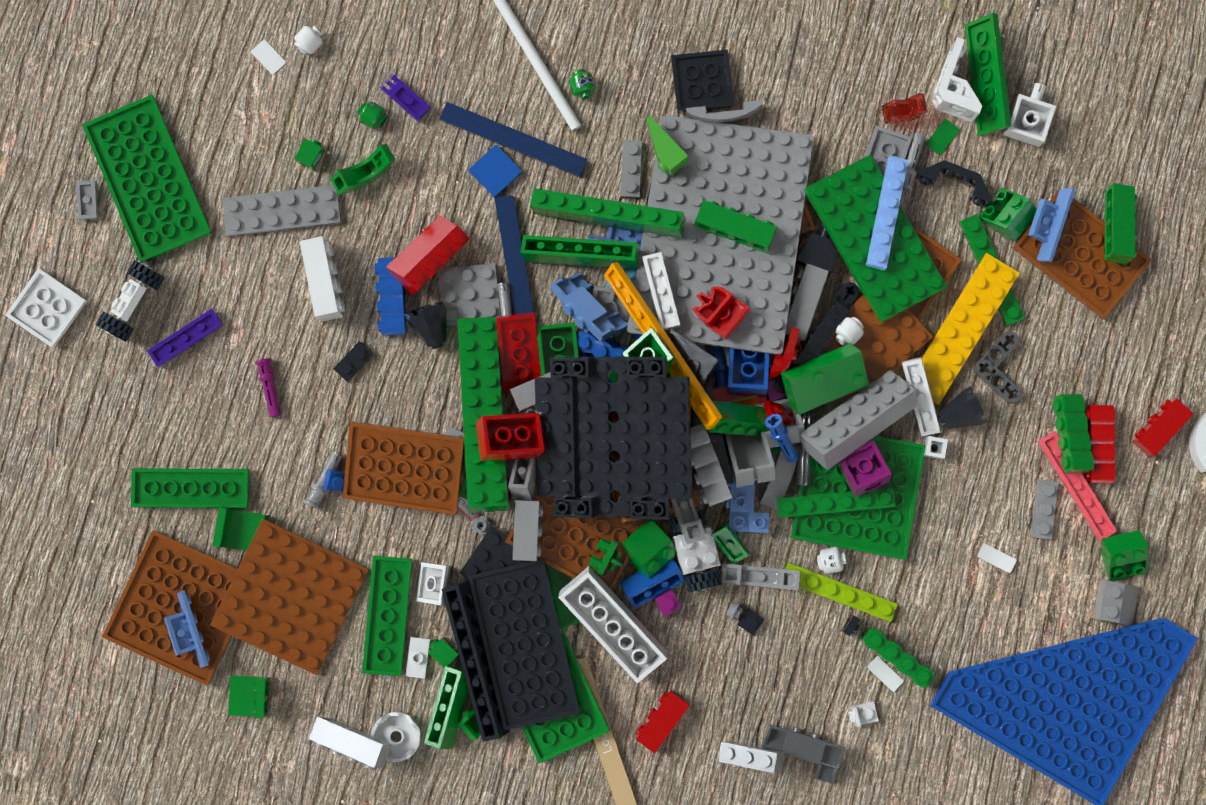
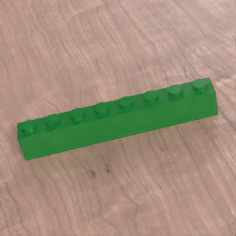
[530,188,686,238]

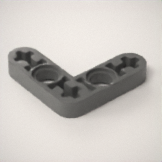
[974,331,1022,403]

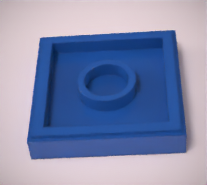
[468,144,522,198]

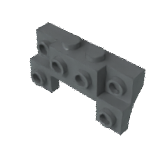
[761,724,846,784]

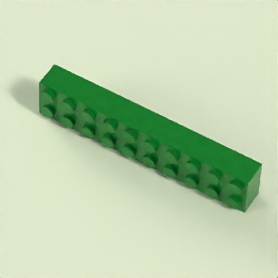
[457,317,508,513]

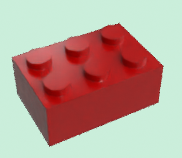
[476,413,545,461]

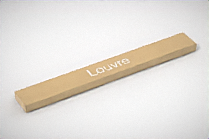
[578,656,637,805]

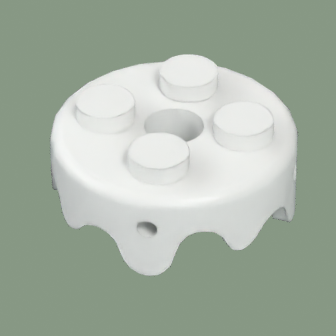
[371,712,421,762]

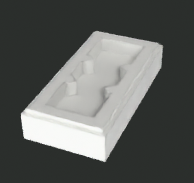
[406,637,431,679]

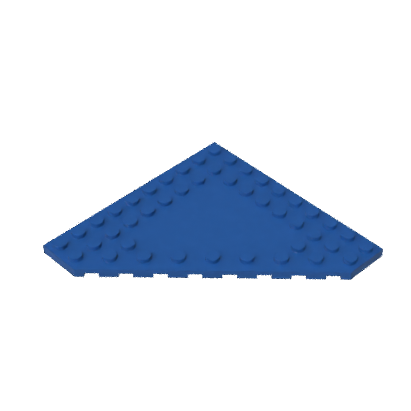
[929,618,1198,805]

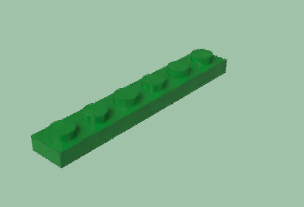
[959,214,1025,326]
[776,488,896,518]

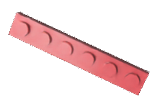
[1037,431,1117,541]

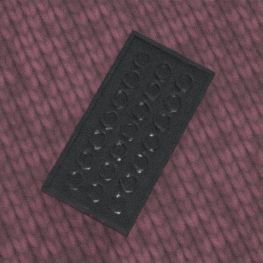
[468,558,581,730]

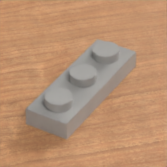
[620,140,642,198]
[1030,479,1059,540]

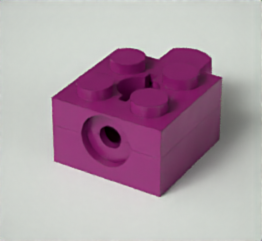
[838,440,891,498]

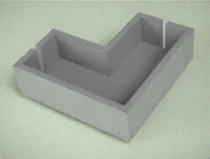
[723,399,804,488]

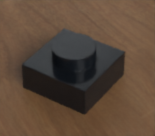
[737,609,764,635]
[841,615,860,636]

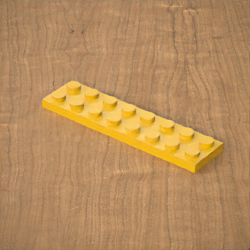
[906,253,1020,405]

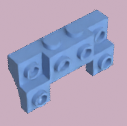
[551,272,628,342]
[726,469,769,533]

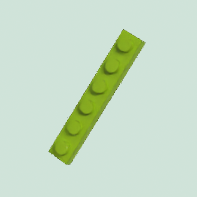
[785,562,898,622]

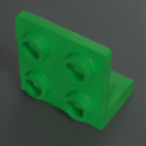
[228,676,270,718]

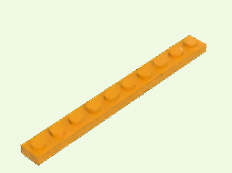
[604,262,722,430]

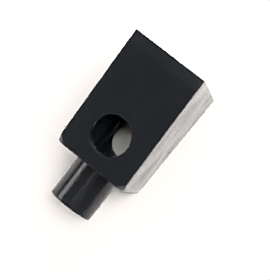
[796,226,837,275]

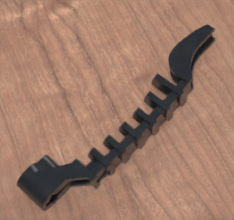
[773,282,859,397]

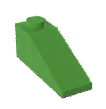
[647,115,688,177]

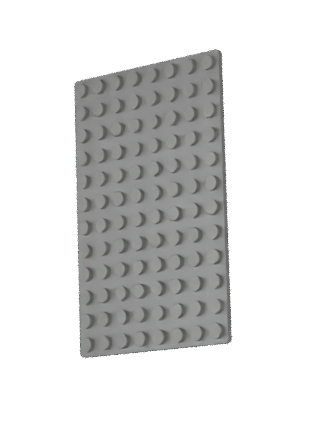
[627,116,813,355]

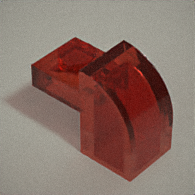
[881,93,928,124]

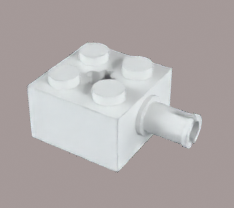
[1003,83,1056,147]

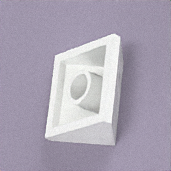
[416,562,451,606]

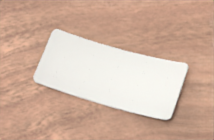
[977,543,1017,573]
[867,656,904,692]

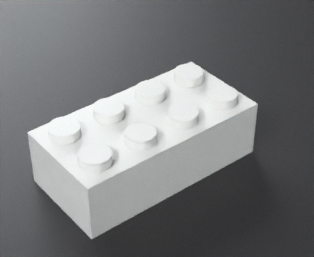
[300,236,346,322]

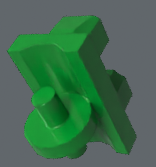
[588,538,623,575]

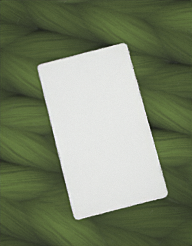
[251,39,286,75]

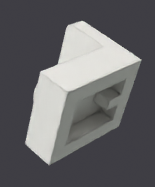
[848,701,879,727]

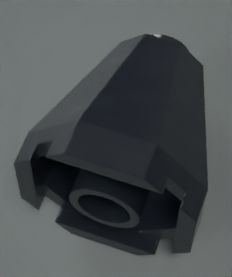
[404,301,447,349]
[938,386,988,429]

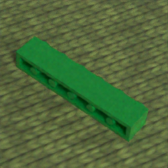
[521,235,640,269]

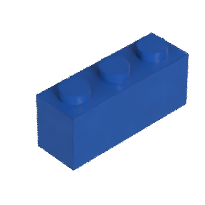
[619,558,685,609]

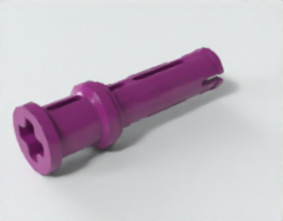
[255,358,282,417]

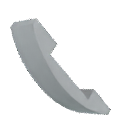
[686,100,763,123]
[759,443,799,510]
[670,498,706,544]
[721,563,801,590]

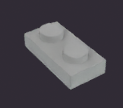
[76,180,99,220]

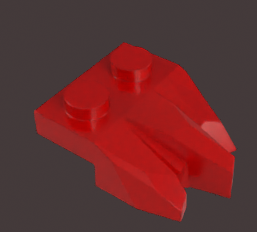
[692,287,751,340]
[768,327,801,379]

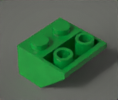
[979,188,1037,241]
[1101,530,1149,581]

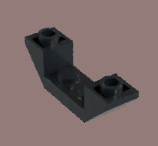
[915,160,991,207]

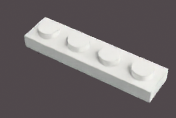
[642,252,680,331]
[902,357,941,436]

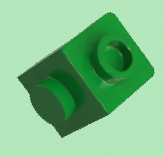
[457,708,481,742]

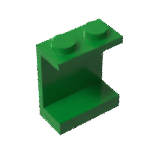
[212,508,271,551]

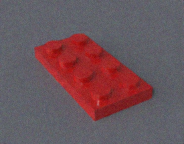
[496,313,541,393]

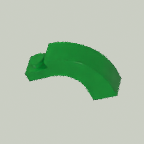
[330,143,395,196]

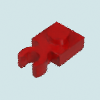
[763,400,796,426]

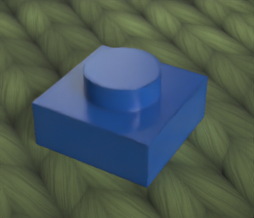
[323,469,345,492]

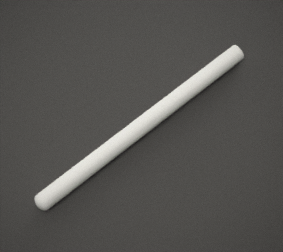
[493,0,582,132]

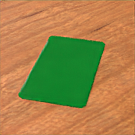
[925,119,960,155]

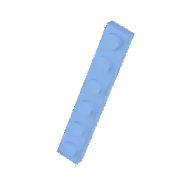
[866,155,908,271]

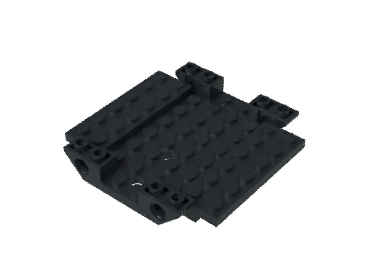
[535,356,692,520]

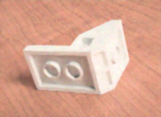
[931,37,982,123]

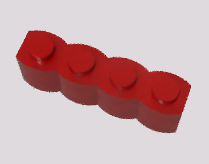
[1084,405,1115,484]

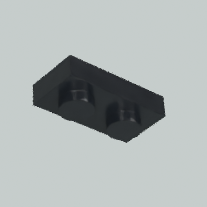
[333,341,374,382]

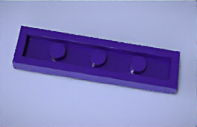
[147,309,223,367]

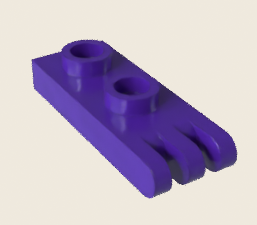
[380,74,431,122]

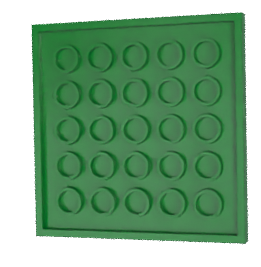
[790,424,926,560]

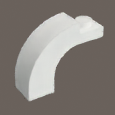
[1189,413,1206,473]

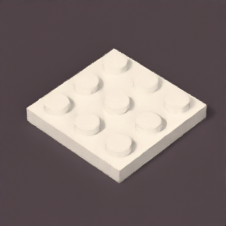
[5,268,87,348]

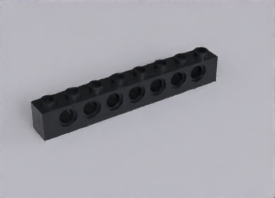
[441,580,510,742]

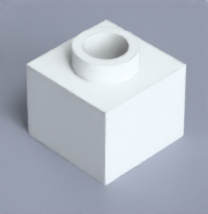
[924,436,948,459]

